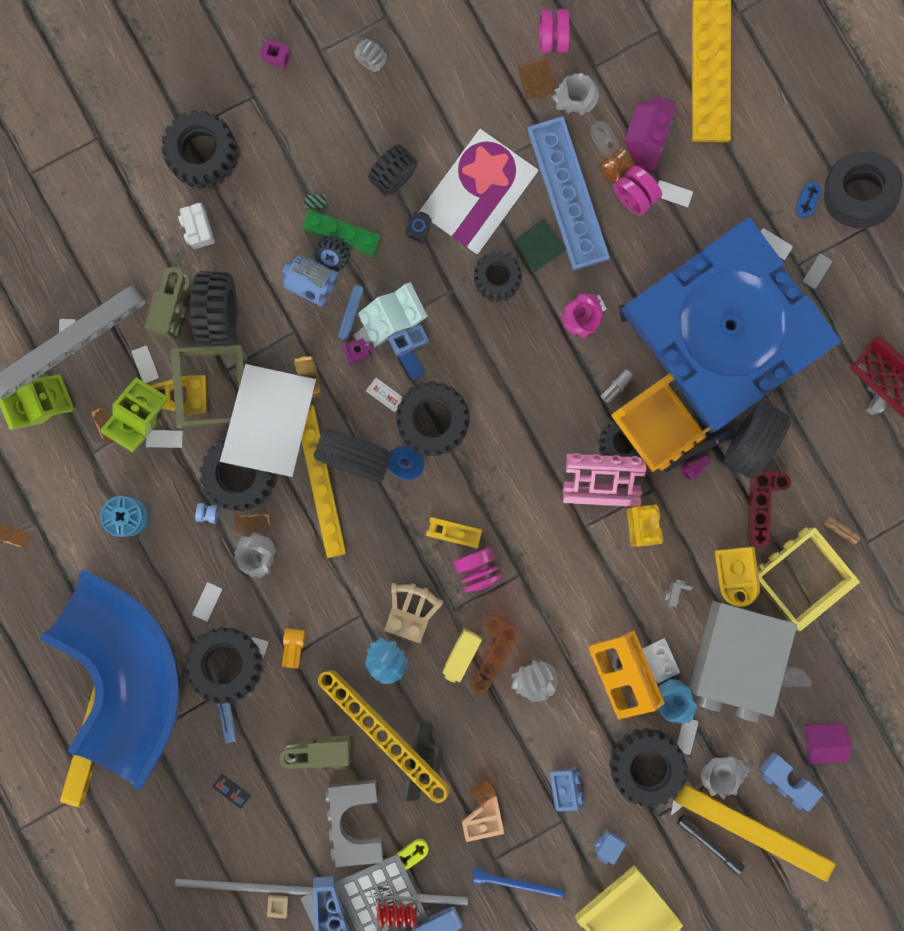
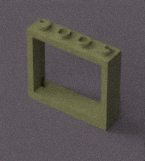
[171,345,246,428]

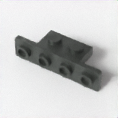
[404,722,444,801]

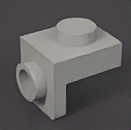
[865,383,891,415]
[664,579,692,607]

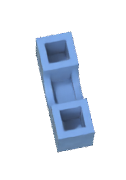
[758,752,823,812]

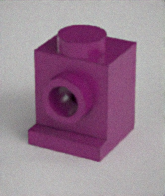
[260,39,291,71]
[342,338,372,365]

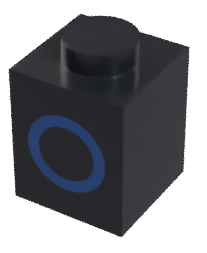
[405,211,432,244]

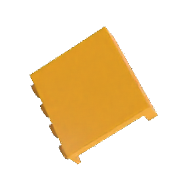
[611,373,711,472]

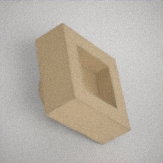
[267,895,289,918]

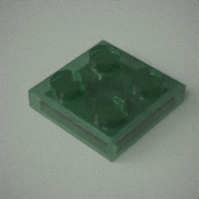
[513,219,566,273]

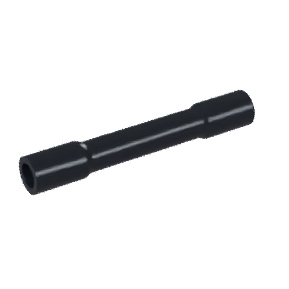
[664,427,734,472]
[677,814,745,875]

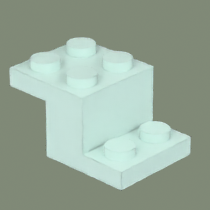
[358,282,428,347]

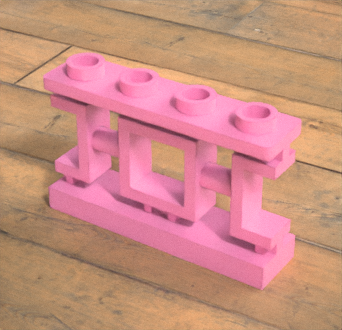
[562,453,646,507]

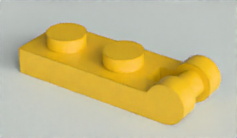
[425,517,482,548]

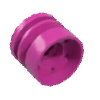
[453,547,502,593]

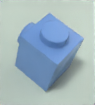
[594,830,626,865]

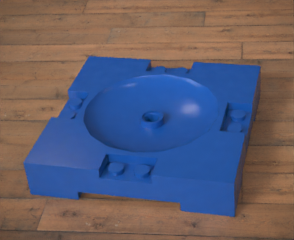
[621,217,841,433]

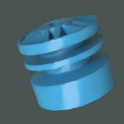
[100,496,150,537]

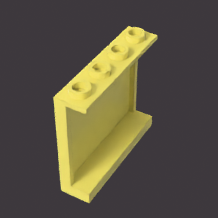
[575,865,683,931]

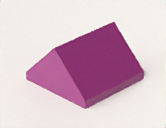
[804,722,852,765]

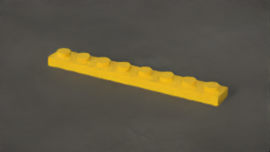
[301,405,346,558]

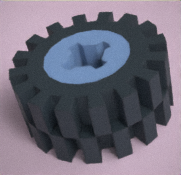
[313,235,351,272]

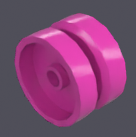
[538,9,569,53]
[613,166,662,216]

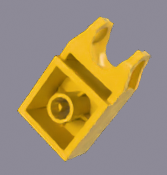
[626,505,663,547]

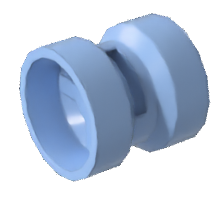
[195,503,219,524]

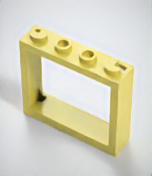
[757,527,860,631]

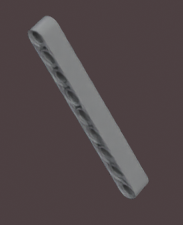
[0,286,146,399]

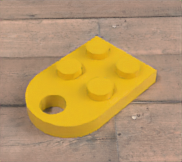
[715,547,760,607]

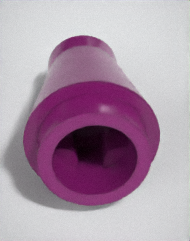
[680,455,710,481]

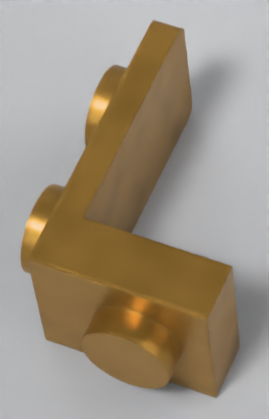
[294,356,321,398]

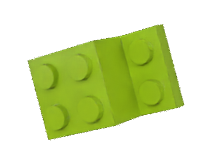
[0,374,74,430]
[101,377,168,453]

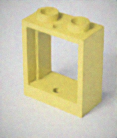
[443,628,482,683]

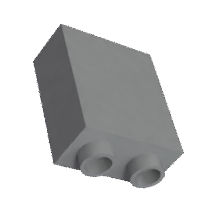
[689,601,797,723]

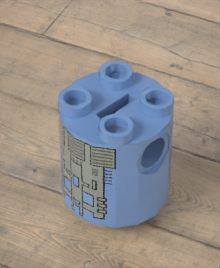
[282,254,338,307]

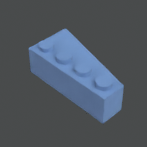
[313,876,349,931]

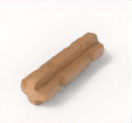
[824,517,861,544]

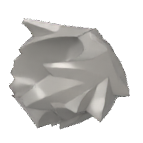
[552,73,599,116]
[235,533,277,578]
[511,660,558,702]
[700,757,750,799]

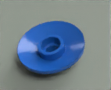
[388,446,424,480]

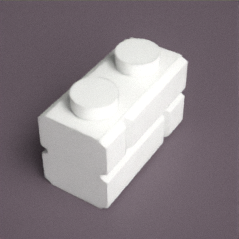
[178,203,215,249]

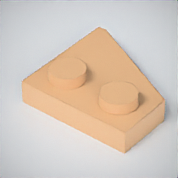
[462,795,504,842]

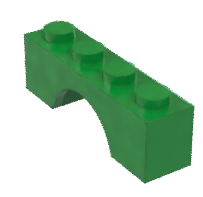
[302,210,382,258]

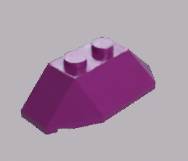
[624,96,676,173]

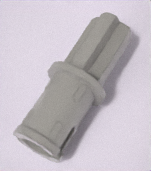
[601,369,634,403]

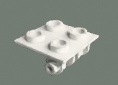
[642,638,680,683]

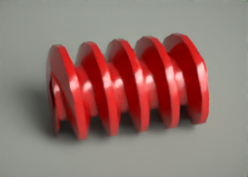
[377,902,417,929]

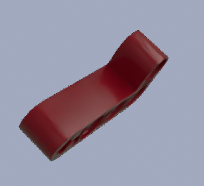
[747,472,791,547]

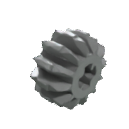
[354,39,387,72]

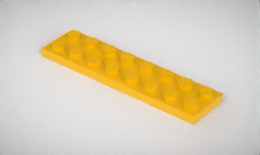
[691,0,731,142]

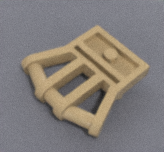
[384,583,444,643]

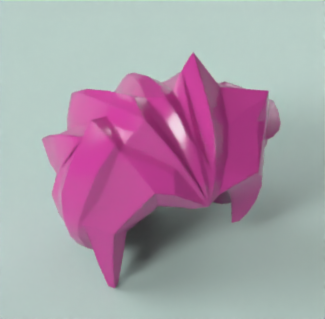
[562,293,603,338]

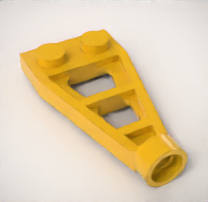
[151,375,208,414]

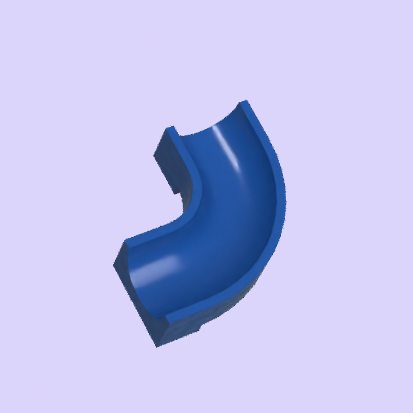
[39,569,181,790]

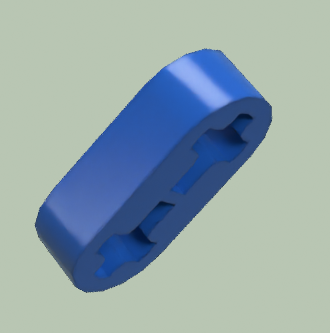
[795,182,821,218]

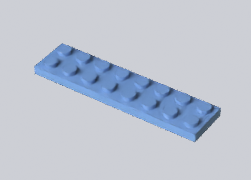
[527,116,610,271]

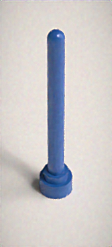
[472,867,565,898]

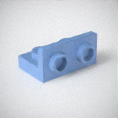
[550,767,585,811]

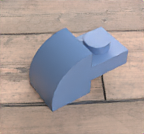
[388,324,429,357]

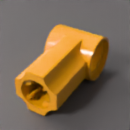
[282,628,306,668]

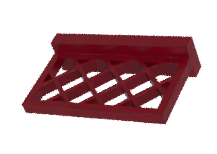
[850,335,904,418]

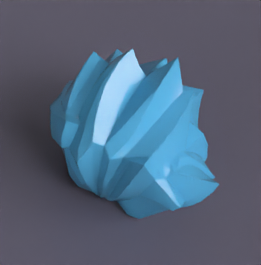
[365,637,408,684]
[658,679,697,724]

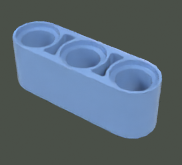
[404,906,463,931]

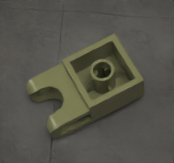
[144,267,191,340]
[279,735,352,771]

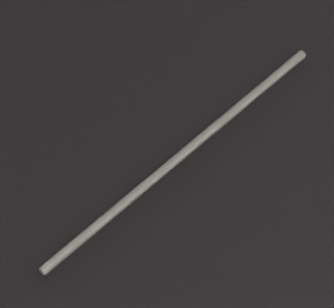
[175,879,468,905]

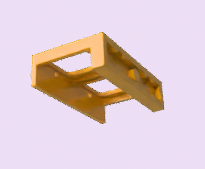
[588,630,665,719]

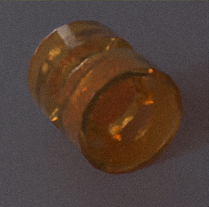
[598,148,635,184]

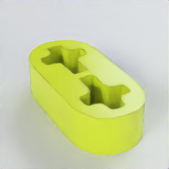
[396,839,428,870]

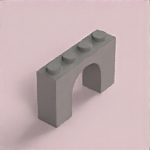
[325,779,384,867]

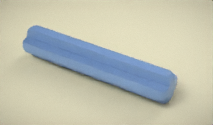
[338,285,363,340]

